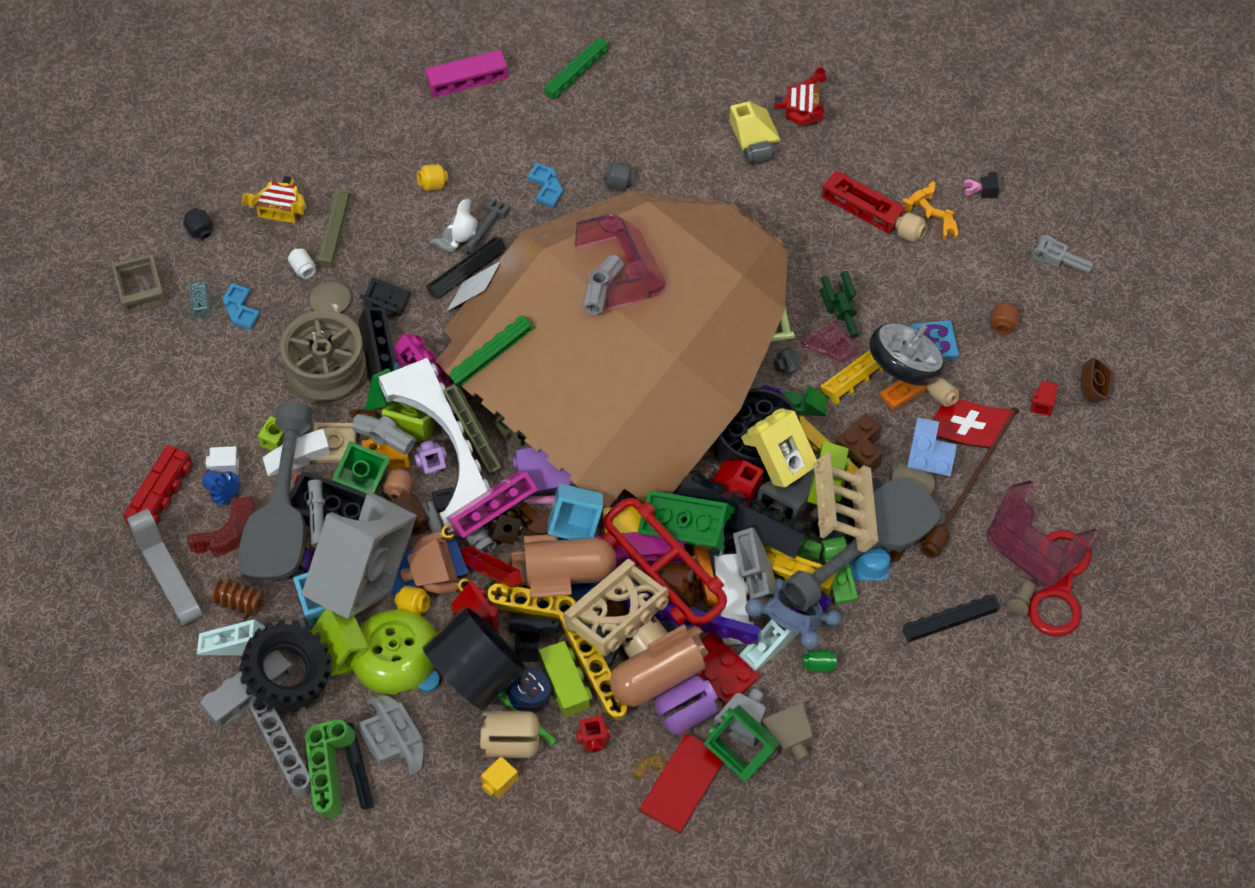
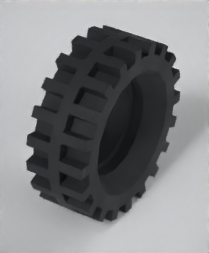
[239,619,332,713]

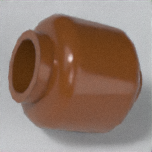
[990,302,1020,334]

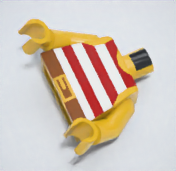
[242,176,307,223]

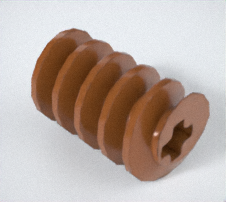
[212,578,264,616]

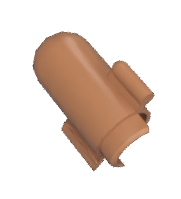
[511,534,617,598]
[610,625,708,707]

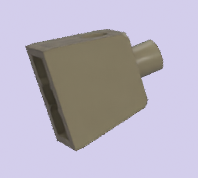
[761,703,813,763]

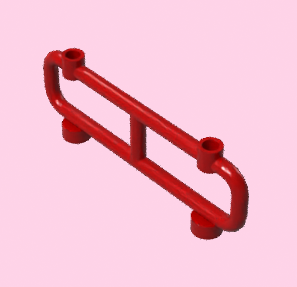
[601,498,727,626]

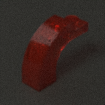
[187,496,256,557]

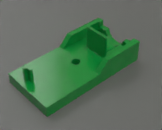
[637,490,735,552]

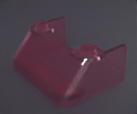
[575,214,666,310]
[987,480,1098,587]

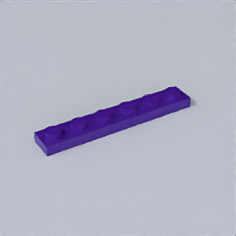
[626,594,761,645]

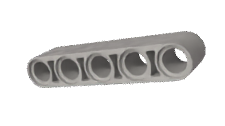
[249,696,311,797]

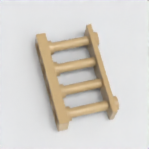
[814,452,878,552]

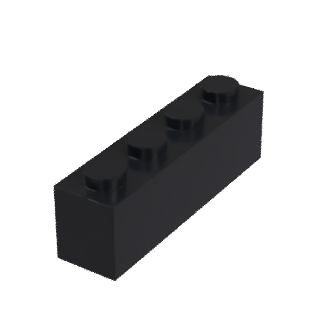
[358,306,396,385]

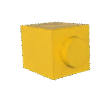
[481,757,519,799]

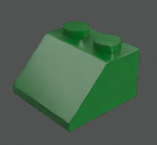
[332,441,390,495]

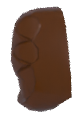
[1080,358,1113,403]

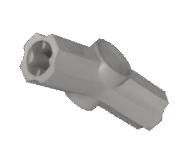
[583,255,624,315]
[352,414,415,455]

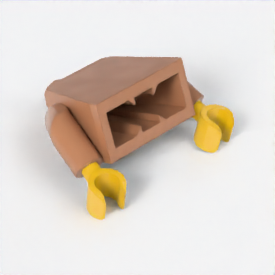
[401,525,469,594]

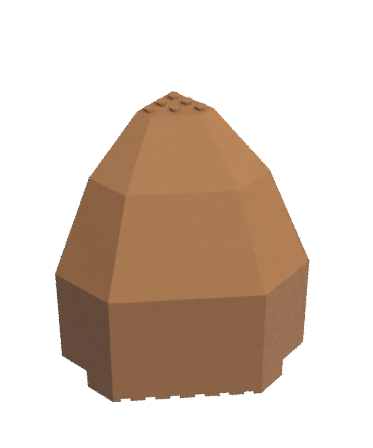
[436,190,788,508]

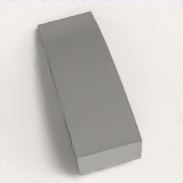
[733,527,777,601]

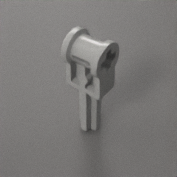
[1032,235,1093,273]

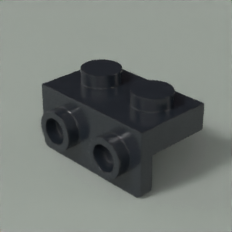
[359,277,411,317]

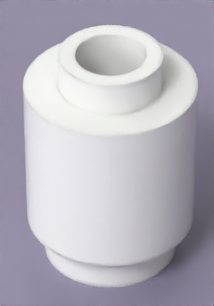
[288,249,316,279]

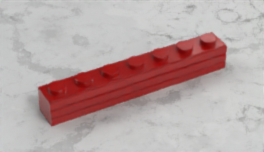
[460,546,523,588]

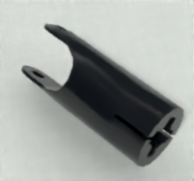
[509,613,563,637]

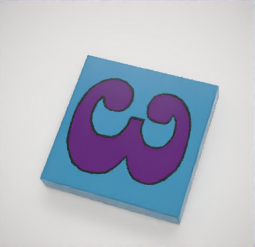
[909,320,959,362]

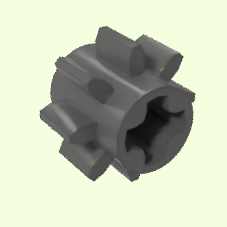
[774,347,802,373]

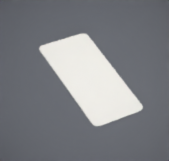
[447,262,500,311]

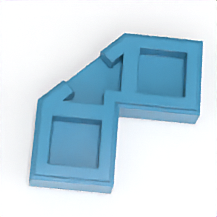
[527,162,563,208]
[223,283,261,331]

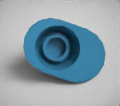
[849,546,890,581]

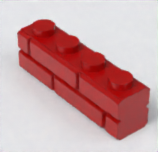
[123,445,193,526]

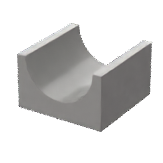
[301,492,417,619]

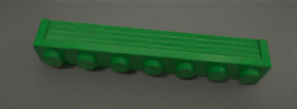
[544,37,609,100]
[449,315,535,387]

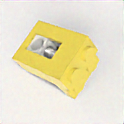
[741,408,817,488]

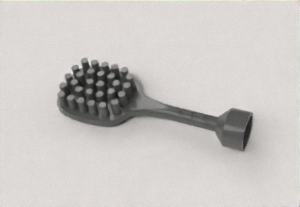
[239,402,313,582]
[782,478,941,611]

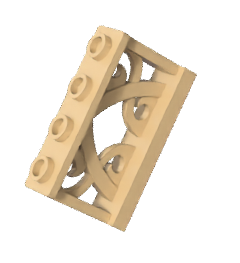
[564,559,669,657]

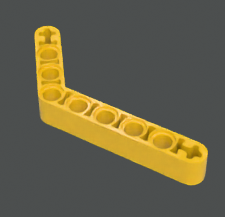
[488,584,627,721]

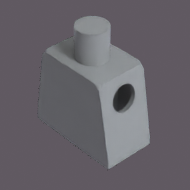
[714,689,766,748]

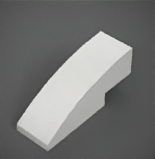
[263,429,330,477]

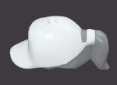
[429,199,478,252]

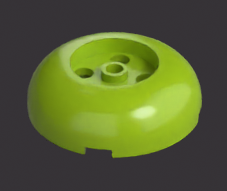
[352,609,437,695]

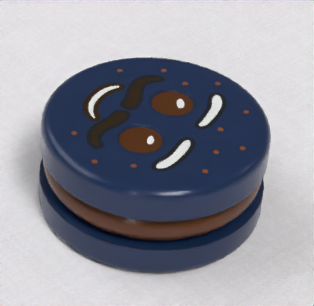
[507,668,552,713]

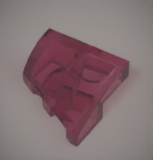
[800,321,859,362]

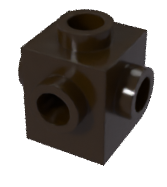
[490,508,524,545]

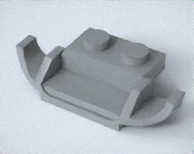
[357,695,423,775]

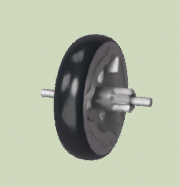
[869,323,944,386]

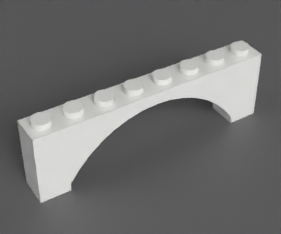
[379,358,491,536]

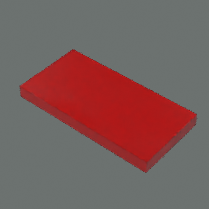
[639,733,724,834]

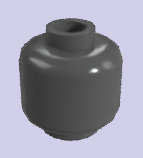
[603,162,634,191]

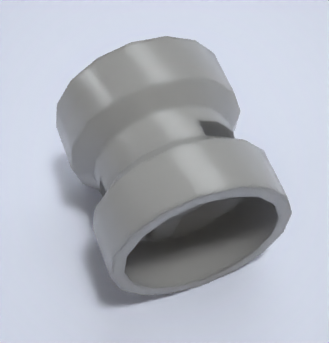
[466,526,497,553]

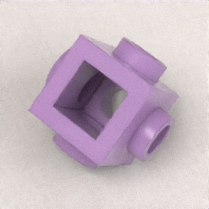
[414,441,447,474]

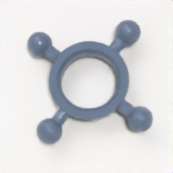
[745,578,841,649]

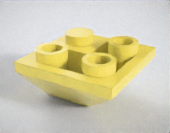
[729,101,780,151]

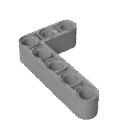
[127,508,203,626]

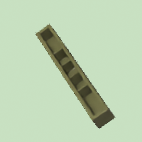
[317,189,350,268]
[443,383,503,473]

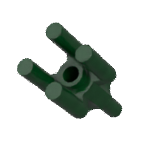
[819,271,859,338]

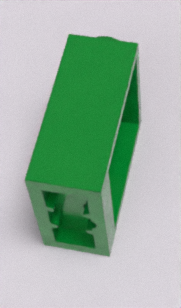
[704,705,781,782]

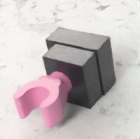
[964,172,999,199]

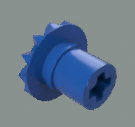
[202,470,242,505]

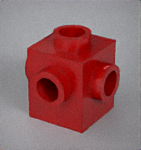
[576,716,611,753]

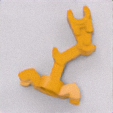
[902,181,958,239]

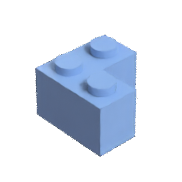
[907,418,957,476]

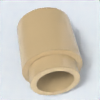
[927,378,959,407]

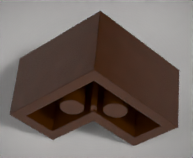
[835,413,883,473]

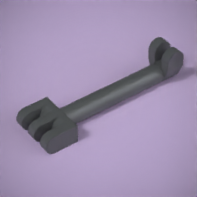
[463,199,510,255]

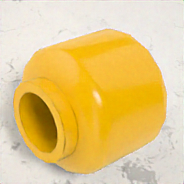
[417,164,448,191]
[395,586,430,615]

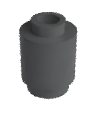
[744,140,775,164]

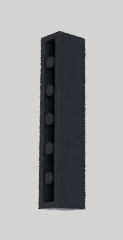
[678,472,811,559]

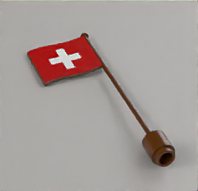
[920,399,1019,558]

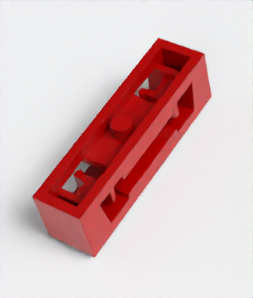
[821,170,905,235]

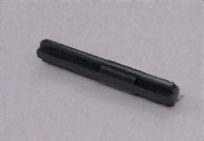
[341,723,374,810]

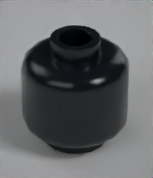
[183,208,214,240]

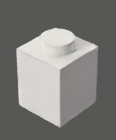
[206,446,239,475]

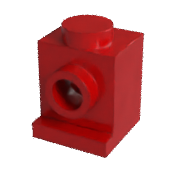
[1030,381,1058,416]

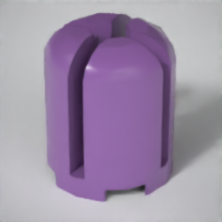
[655,672,722,735]

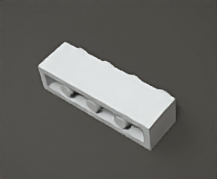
[713,554,754,645]

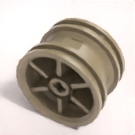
[280,310,367,406]

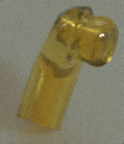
[631,753,666,780]

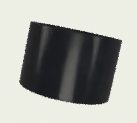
[715,388,800,486]
[422,606,526,711]

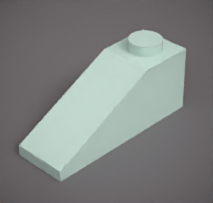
[739,607,799,671]
[197,619,265,655]

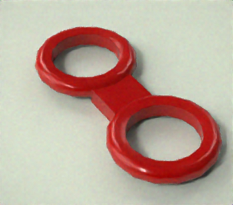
[1028,530,1091,637]

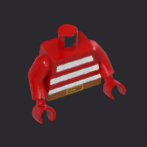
[774,67,827,126]

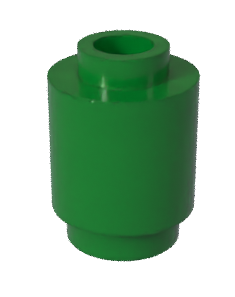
[803,650,837,673]

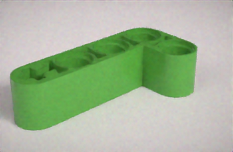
[305,719,356,819]

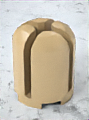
[481,711,539,758]

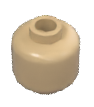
[895,213,928,242]

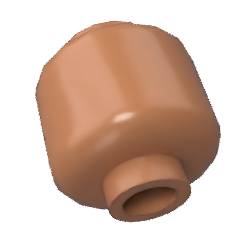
[382,469,413,501]

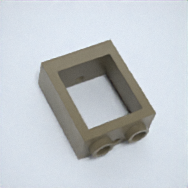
[112,254,166,315]

